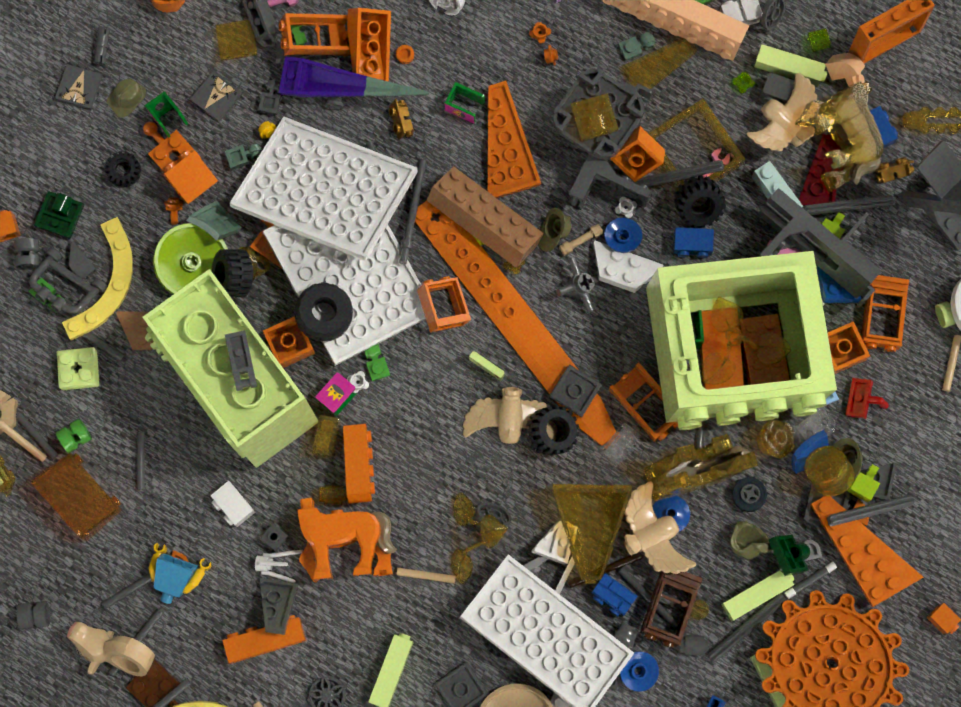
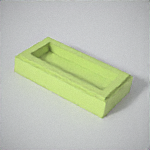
[469,351,504,381]

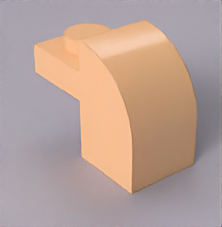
[825,53,865,94]

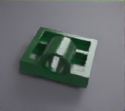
[34,191,84,239]
[768,534,810,576]

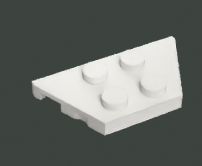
[593,241,663,293]

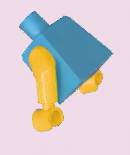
[148,543,211,604]

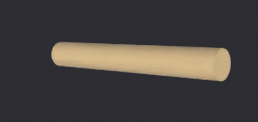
[942,335,961,392]
[0,420,47,462]
[397,568,456,584]

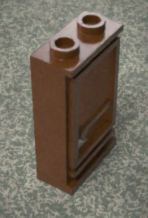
[639,571,703,648]

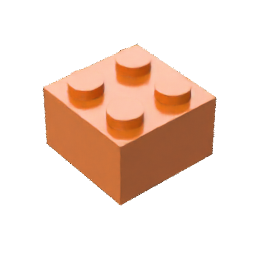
[611,126,665,182]
[263,316,315,368]
[827,321,870,374]

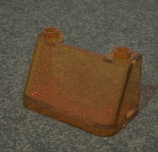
[30,453,122,542]

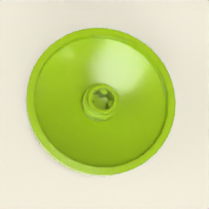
[153,223,228,295]

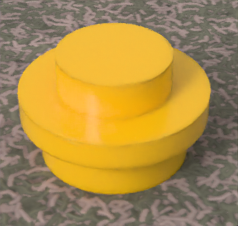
[258,121,276,139]

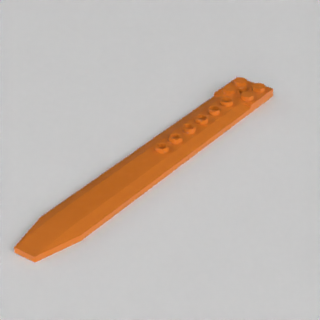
[415,201,617,446]

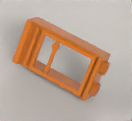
[278,13,350,57]
[861,275,909,352]
[609,362,678,442]

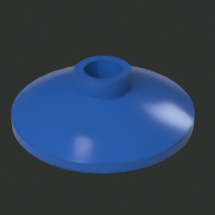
[604,218,642,253]
[653,495,690,532]
[620,651,659,692]

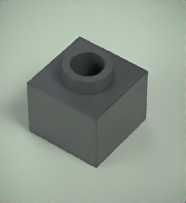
[260,524,289,552]

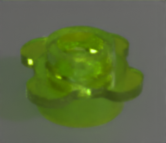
[732,72,755,93]

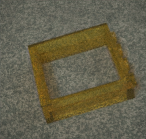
[649,99,745,191]

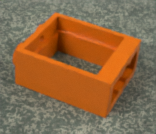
[417,276,471,333]

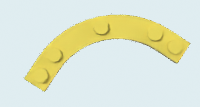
[62,217,133,341]

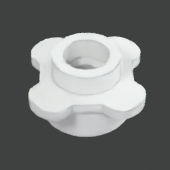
[615,197,637,218]
[347,371,369,393]

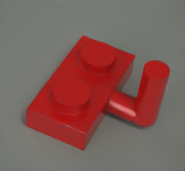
[846,378,889,419]

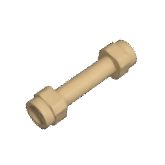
[559,224,604,256]

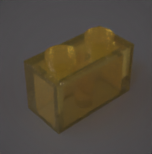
[312,415,341,459]

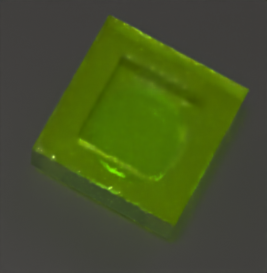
[807,28,831,52]

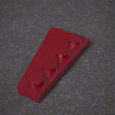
[798,134,842,207]

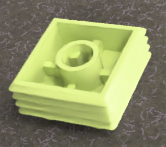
[57,347,99,390]

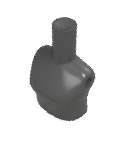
[613,622,639,650]

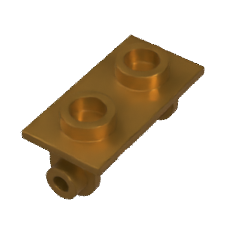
[389,99,414,140]
[874,157,914,183]

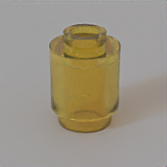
[319,485,347,505]

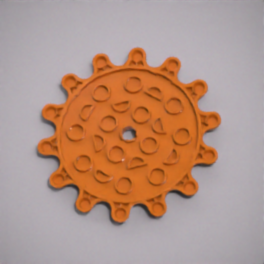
[755,590,909,707]

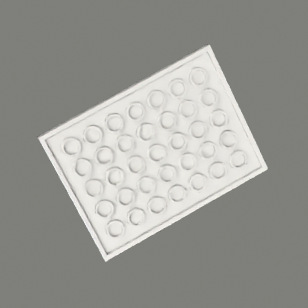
[230,117,418,261]
[263,224,437,366]

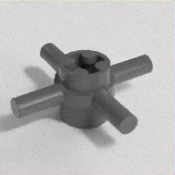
[556,256,600,313]

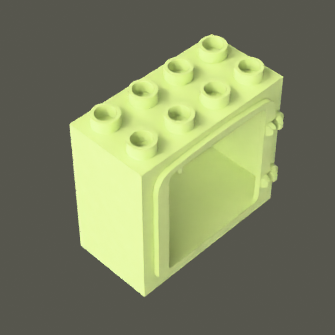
[646,251,837,430]
[143,269,319,468]

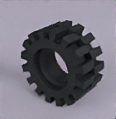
[105,151,141,187]

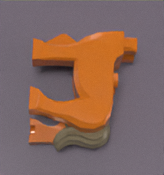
[298,498,397,583]

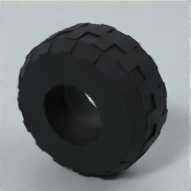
[295,282,353,342]

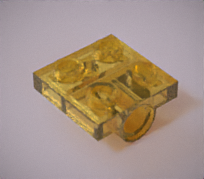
[571,93,619,141]

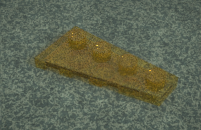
[622,38,697,97]

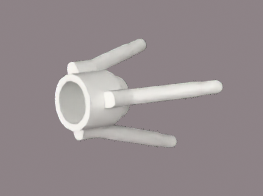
[255,550,303,583]

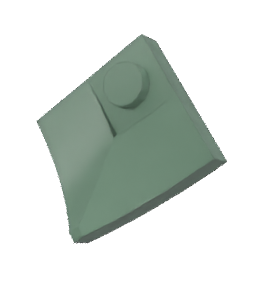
[187,201,242,241]

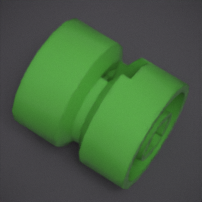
[56,418,92,453]

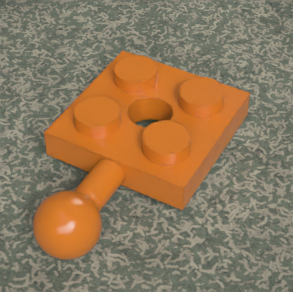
[143,121,202,172]

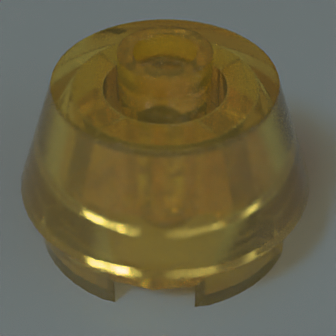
[756,420,795,458]

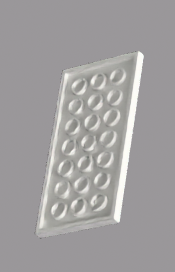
[459,554,634,707]

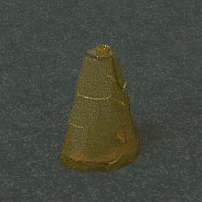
[553,484,632,584]

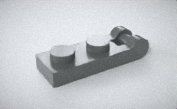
[225,330,257,391]

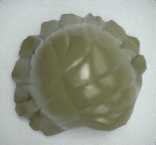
[729,521,771,560]

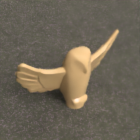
[747,73,819,151]
[463,387,558,444]
[623,481,696,574]

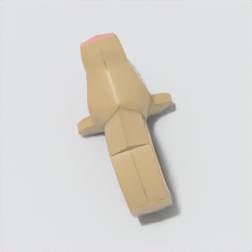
[67,622,155,676]

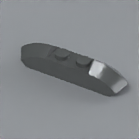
[242,0,276,47]

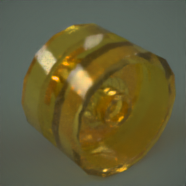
[804,446,855,496]

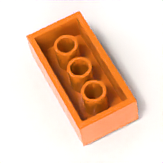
[739,314,790,385]

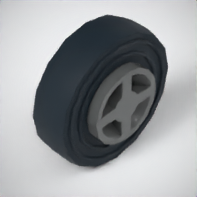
[732,477,767,512]

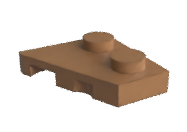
[116,311,153,350]

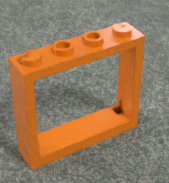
[848,0,935,64]

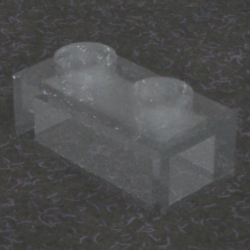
[600,423,641,466]

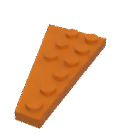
[488,81,541,199]
[810,494,924,607]

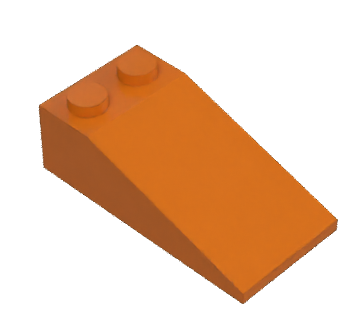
[347,8,391,82]

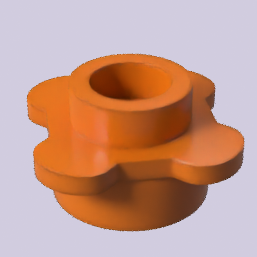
[529,22,551,44]
[544,45,558,66]

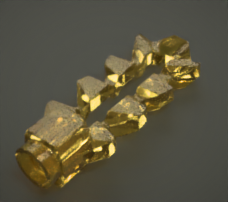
[902,107,961,134]

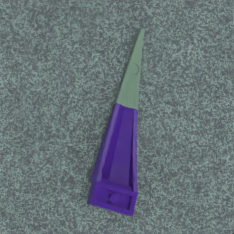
[279,56,429,97]

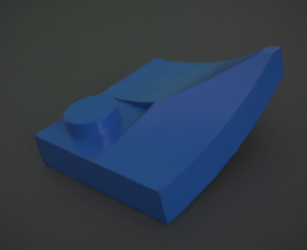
[816,267,861,303]
[792,430,831,474]

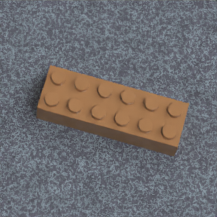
[427,166,544,268]

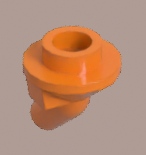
[164,197,183,225]

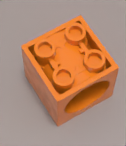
[162,150,218,204]

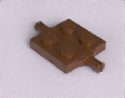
[126,658,181,707]

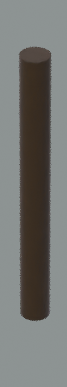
[568,552,643,588]

